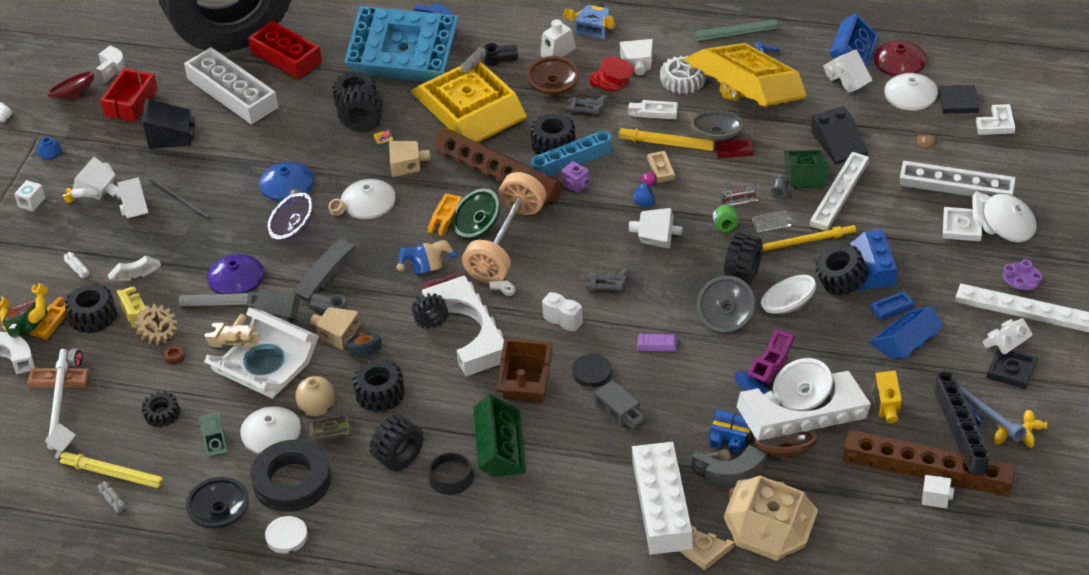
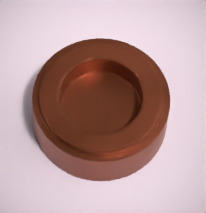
[164,346,184,365]

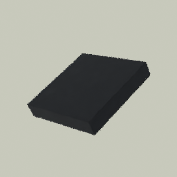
[939,85,979,114]
[986,348,1038,390]

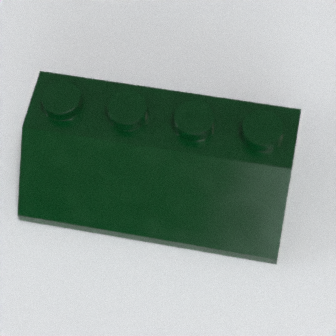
[473,394,526,477]

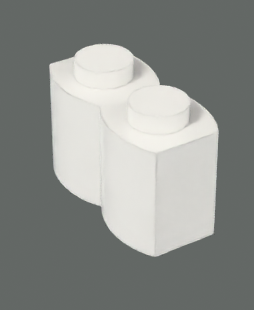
[542,292,583,331]

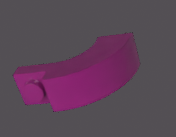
[747,329,795,383]

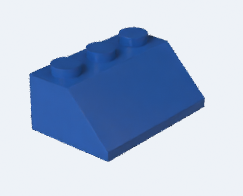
[830,13,879,68]
[850,229,897,290]
[869,306,943,359]

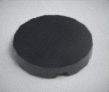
[572,354,612,387]

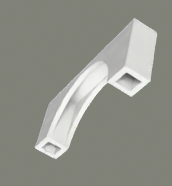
[422,276,504,376]
[737,371,871,441]

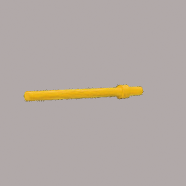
[763,225,856,252]

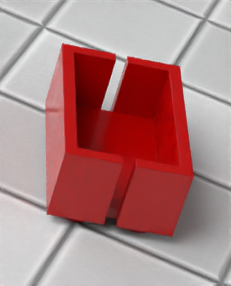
[100,68,158,122]

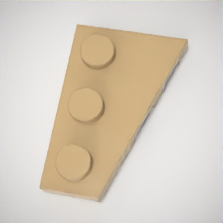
[679,526,734,570]

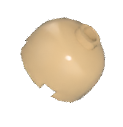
[295,376,336,416]

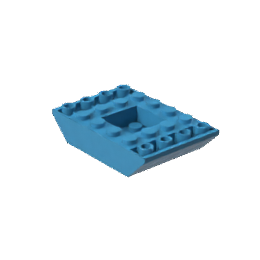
[344,6,459,82]

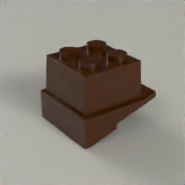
[496,338,553,402]

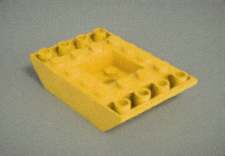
[685,43,807,107]
[411,61,527,143]

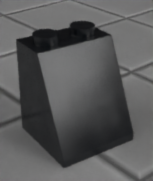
[142,99,196,149]

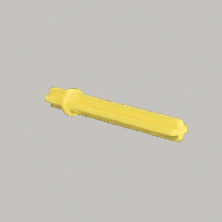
[60,452,163,489]

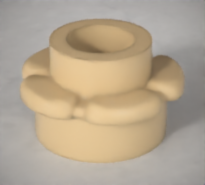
[329,199,346,216]

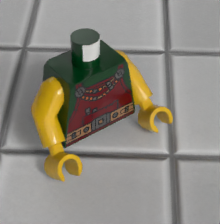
[0,283,49,338]

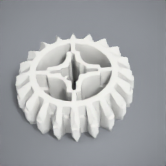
[660,55,707,95]

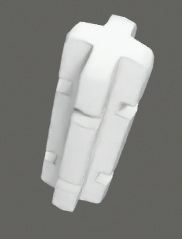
[64,252,90,279]

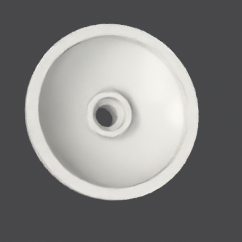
[884,73,938,111]
[341,179,396,219]
[984,194,1037,242]
[761,275,816,314]
[773,358,833,411]
[240,406,301,454]

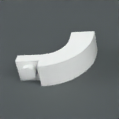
[0,332,35,374]

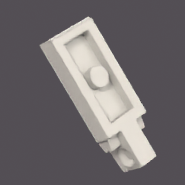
[628,100,678,119]

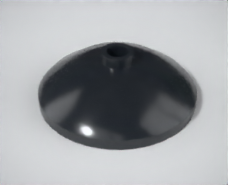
[186,477,249,529]

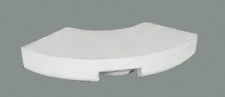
[108,256,161,281]

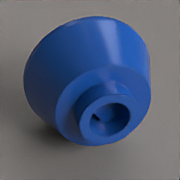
[37,137,61,160]
[632,183,656,207]

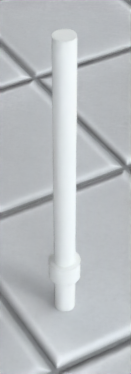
[47,349,68,450]

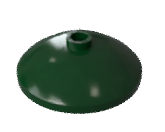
[452,189,501,239]

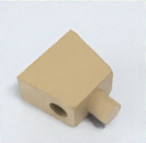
[389,141,430,177]
[310,307,360,350]

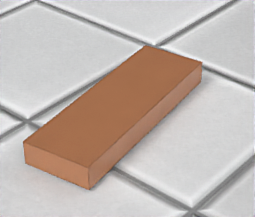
[27,368,90,388]

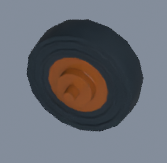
[346,333,382,356]

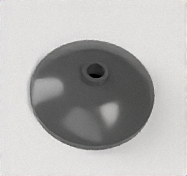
[690,110,744,141]
[697,276,755,333]

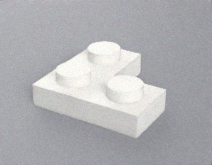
[976,104,1015,135]

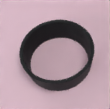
[429,452,474,495]

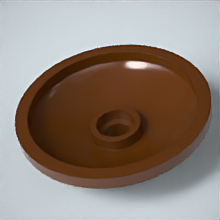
[527,56,579,95]
[754,430,817,459]

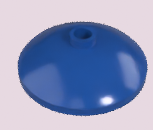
[259,162,313,201]

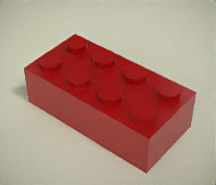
[248,20,322,80]

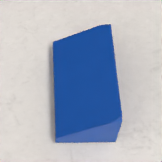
[735,371,770,395]

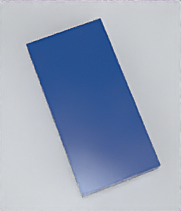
[870,291,915,321]

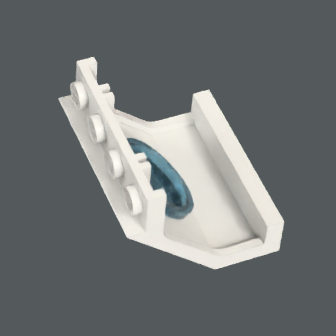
[204,308,319,399]

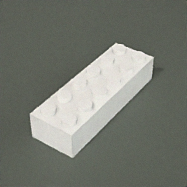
[184,47,278,125]
[632,442,693,555]

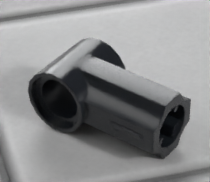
[484,43,518,66]

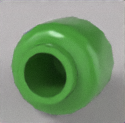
[713,205,738,233]

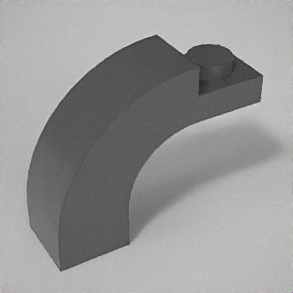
[692,445,767,488]

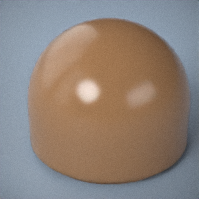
[917,135,936,148]

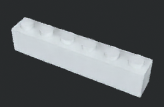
[900,161,1015,197]

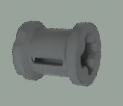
[771,174,789,199]

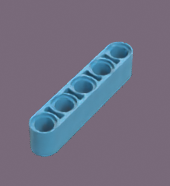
[531,131,612,176]

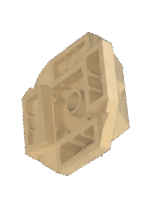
[724,476,818,561]

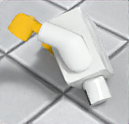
[63,157,117,203]

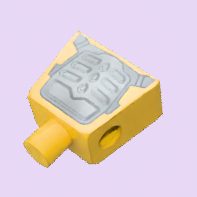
[872,371,902,423]

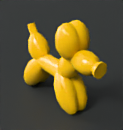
[994,410,1047,448]

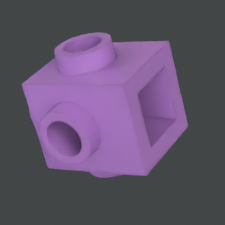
[561,161,590,193]

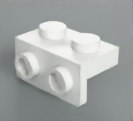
[982,318,1032,354]

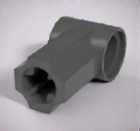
[309,294,348,313]

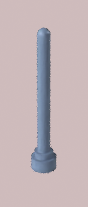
[959,385,1027,442]

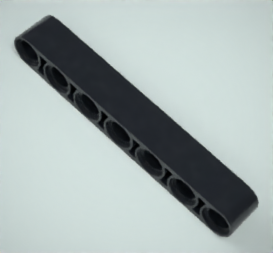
[935,371,990,475]

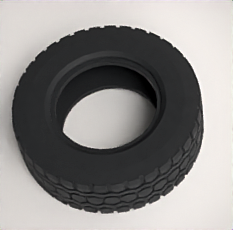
[158,0,292,52]

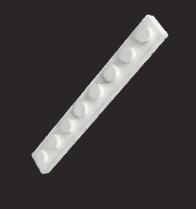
[955,283,1089,332]

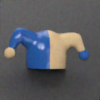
[397,240,457,274]

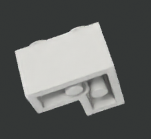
[823,49,872,93]
[115,177,148,219]

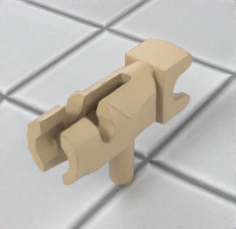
[205,314,260,347]

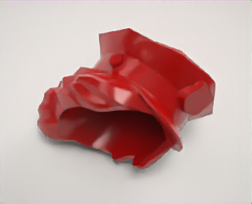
[589,56,634,91]

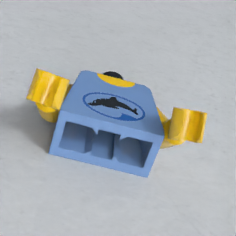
[563,3,615,39]

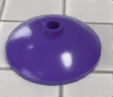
[207,254,264,294]

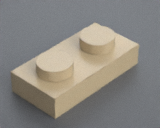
[647,151,675,183]

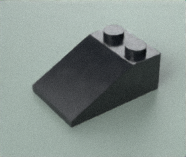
[811,106,868,164]

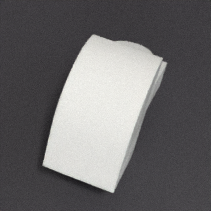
[96,46,126,84]

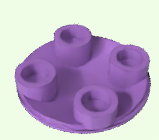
[1003,259,1042,290]

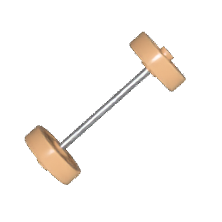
[462,172,546,283]

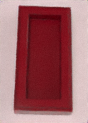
[715,139,753,159]

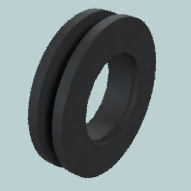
[250,440,331,512]

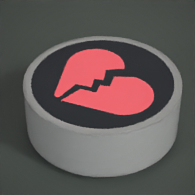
[67,348,83,368]

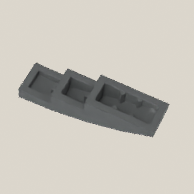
[294,238,356,302]

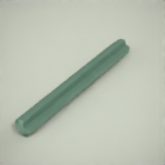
[695,19,778,41]

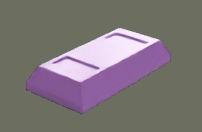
[637,334,677,352]

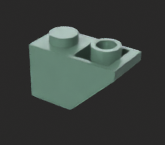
[199,411,227,457]

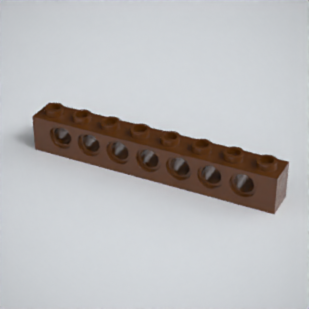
[433,127,564,204]
[843,430,1016,497]

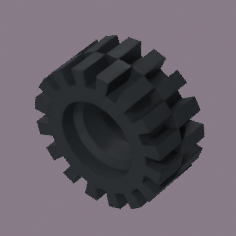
[411,293,449,329]
[141,391,180,428]

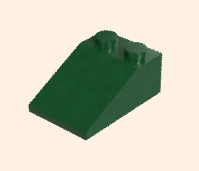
[784,150,828,189]

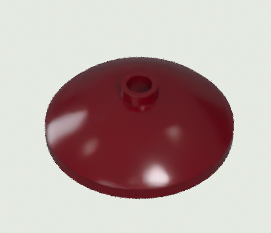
[874,40,926,76]
[47,71,95,100]

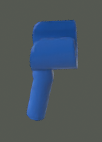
[755,41,779,53]

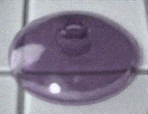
[268,193,314,241]

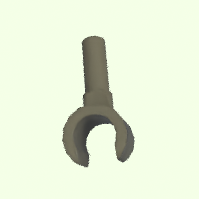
[705,448,732,461]

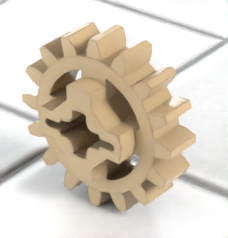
[134,304,177,345]

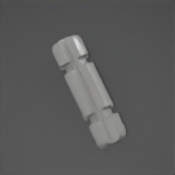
[461,47,486,73]
[98,481,126,513]

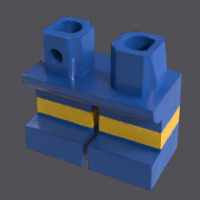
[710,409,753,454]

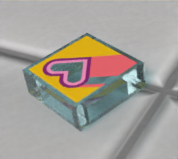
[372,130,394,149]

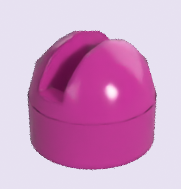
[640,171,656,186]

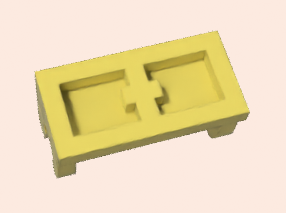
[117,287,150,328]

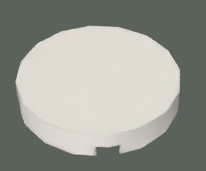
[265,516,308,554]

